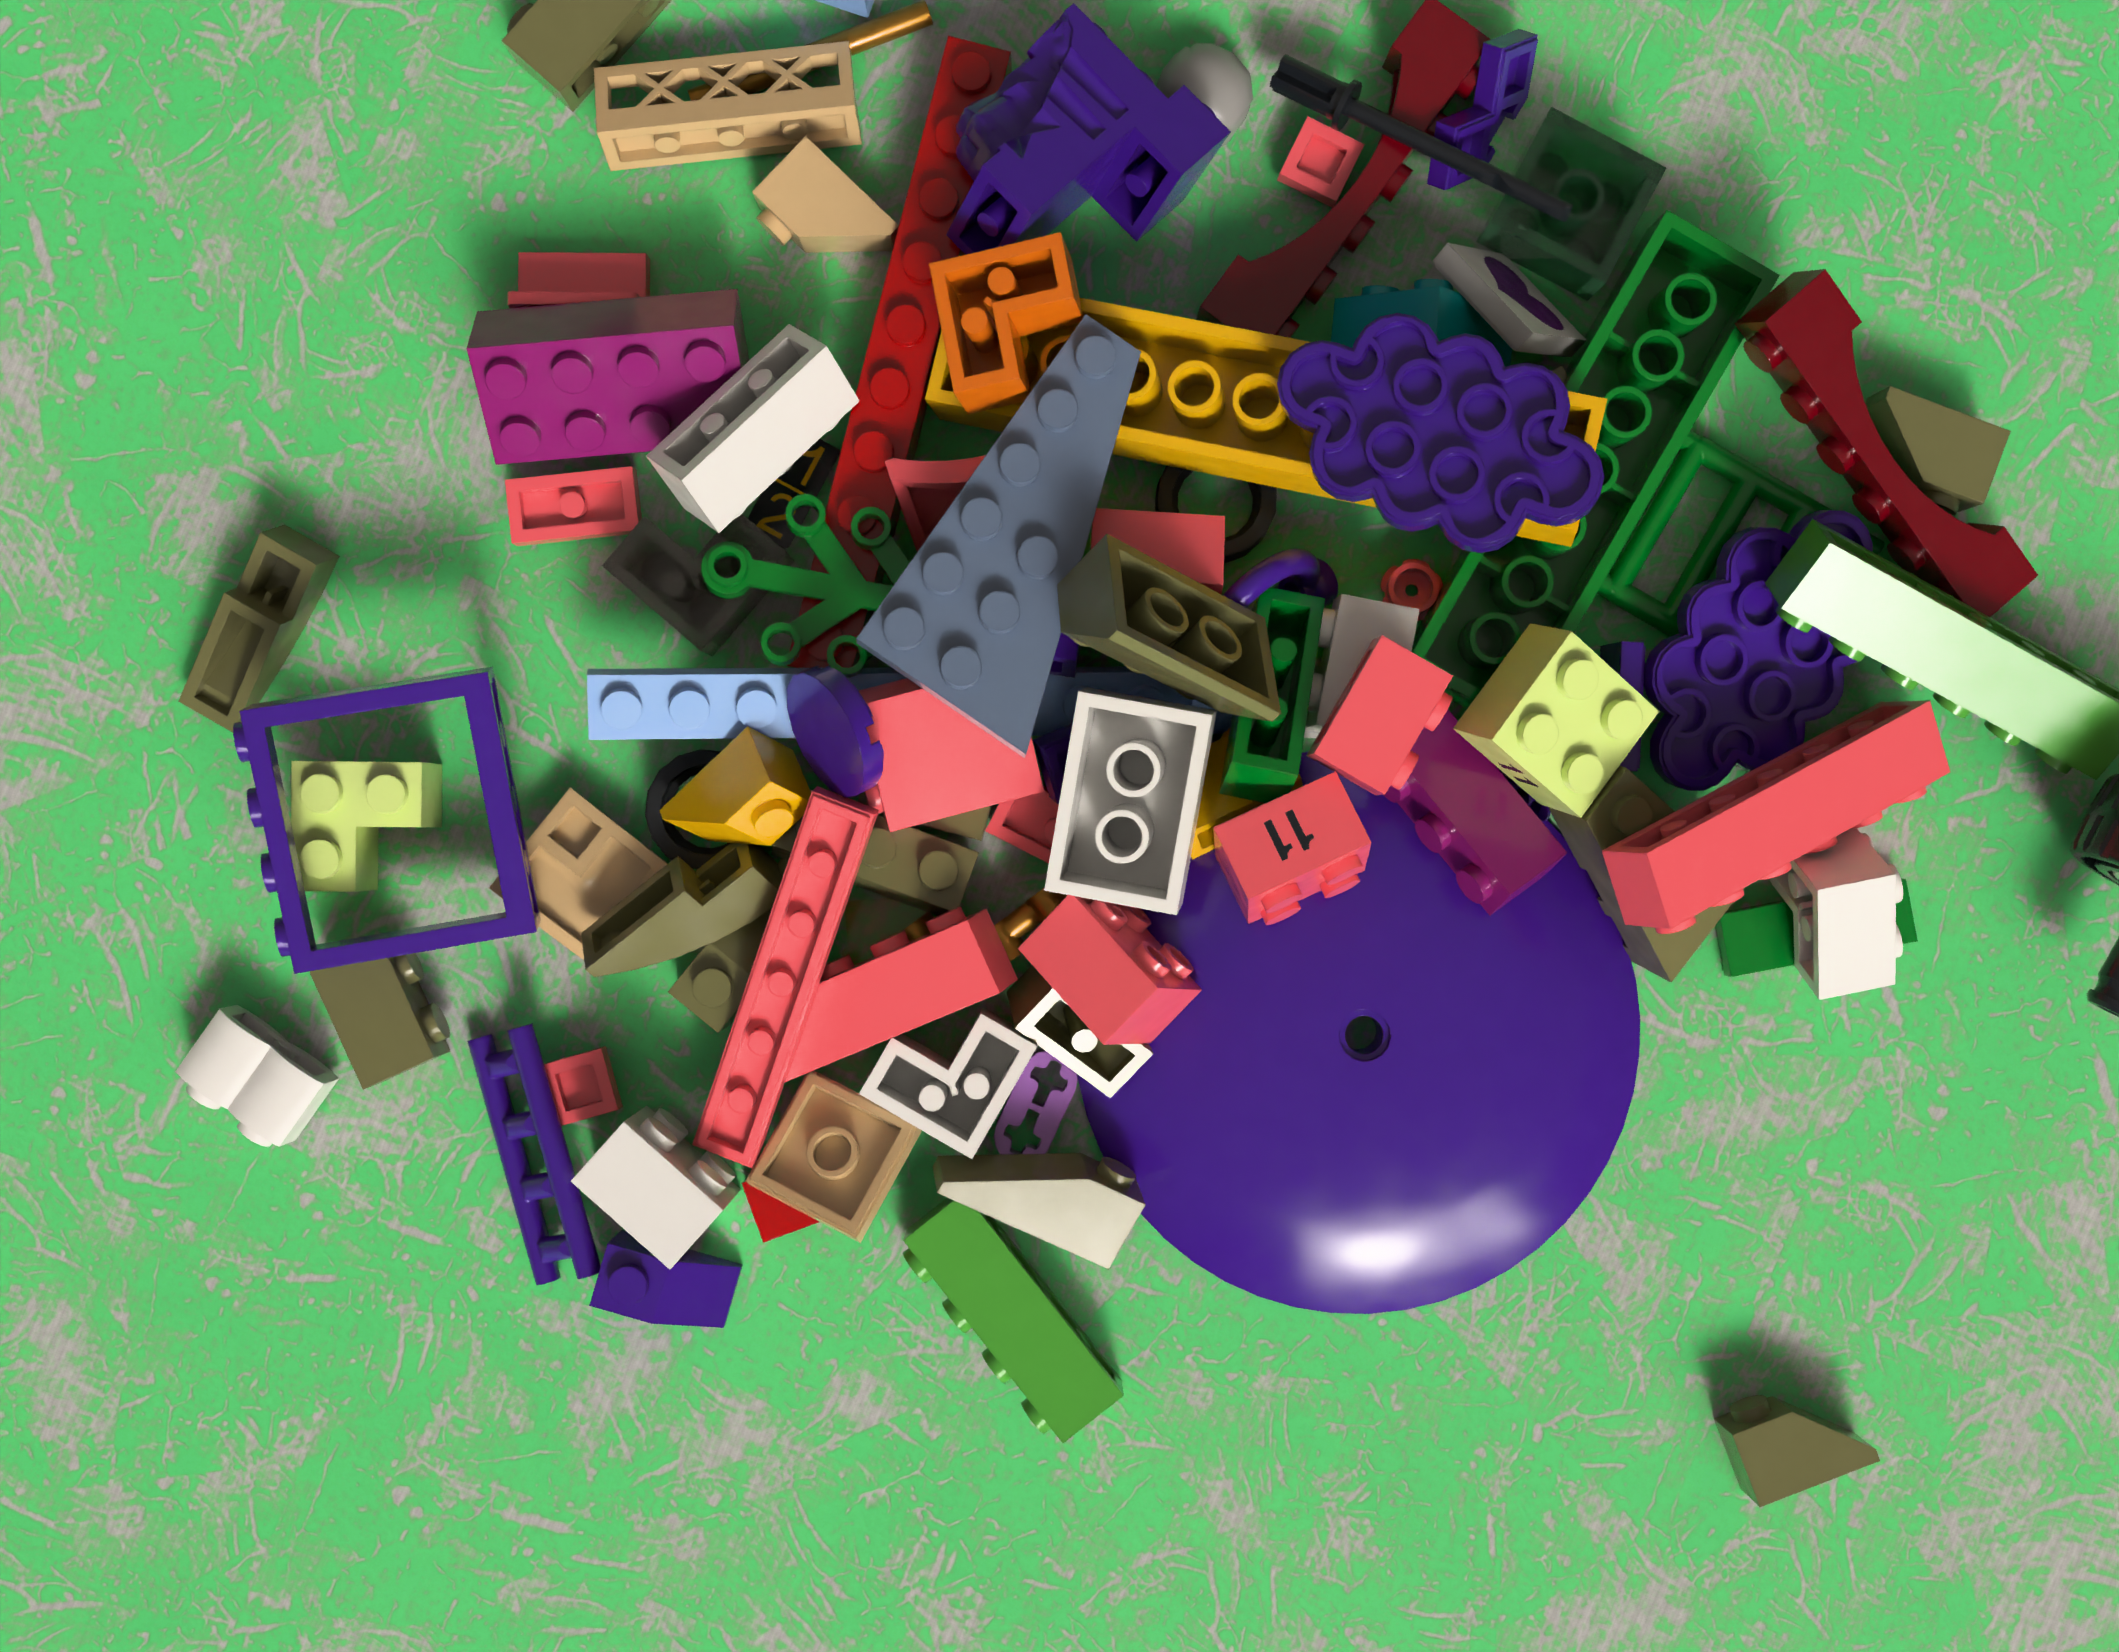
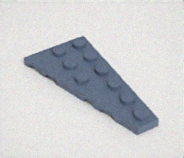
[856,314,1141,758]

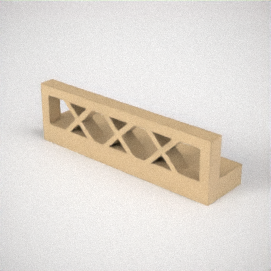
[594,41,862,171]

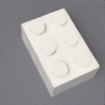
[1044,687,1217,915]

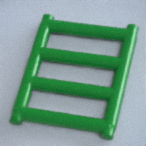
[1597,430,1885,636]

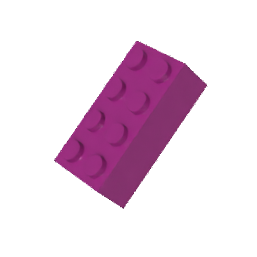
[466,289,749,465]

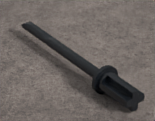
[1270,54,1573,222]

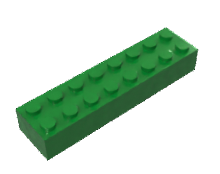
[1412,210,1780,709]

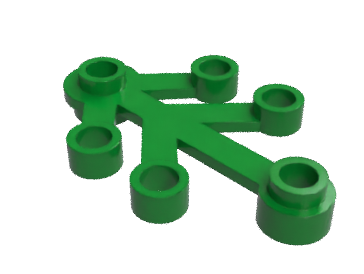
[701,494,910,678]

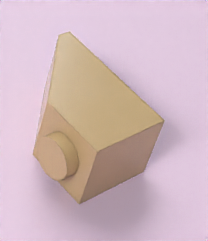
[752,136,899,253]

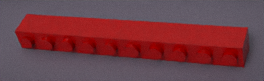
[786,35,1012,668]

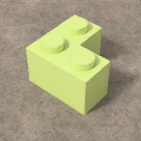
[291,761,442,892]

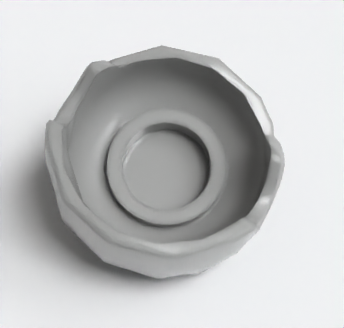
[1156,43,1253,147]

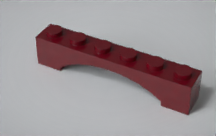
[1196,0,1491,338]
[1734,269,2038,617]

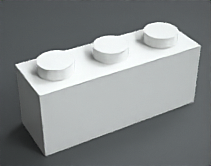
[646,324,860,533]

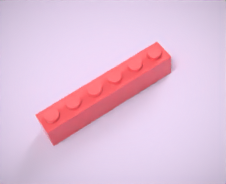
[1602,700,1950,934]

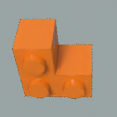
[929,232,1083,415]

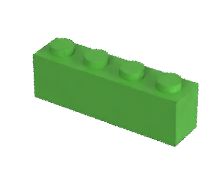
[903,1198,1124,1443]

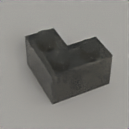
[602,514,795,657]

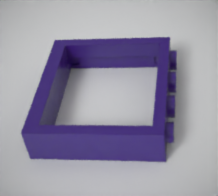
[233,666,541,974]

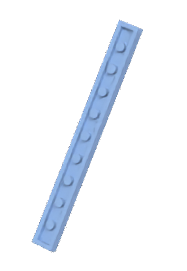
[587,666,1232,740]

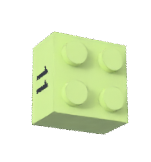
[1453,623,1659,818]

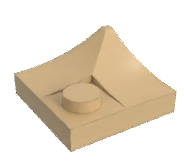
[489,788,668,960]

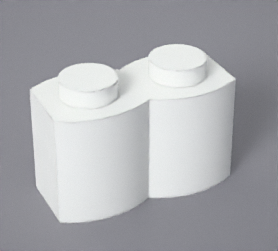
[175,1005,339,1147]

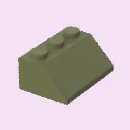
[1057,534,1281,722]

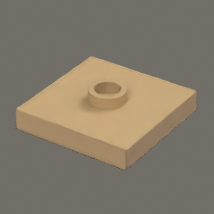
[746,1071,922,1243]

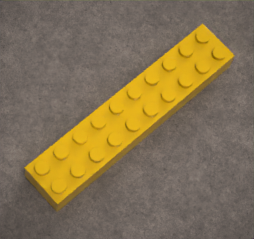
[925,298,1607,547]

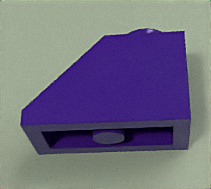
[589,1230,743,1328]

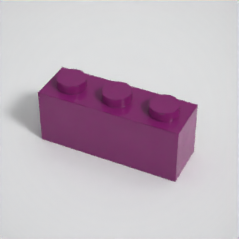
[1384,710,1567,916]

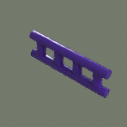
[467,1023,601,1285]

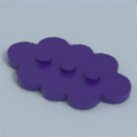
[1277,313,1604,553]
[1644,510,1873,791]

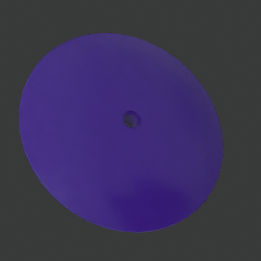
[1077,751,1640,1314]

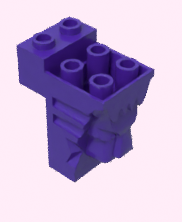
[946,3,1231,255]

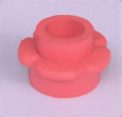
[1380,559,1443,621]

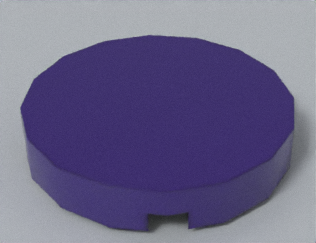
[787,665,884,797]

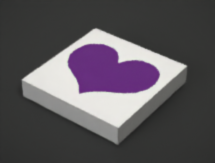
[1433,243,1587,357]

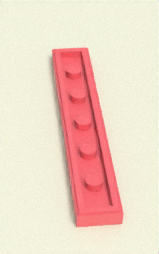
[692,786,879,1168]

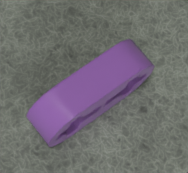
[994,1049,1078,1155]

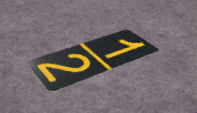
[745,439,840,549]

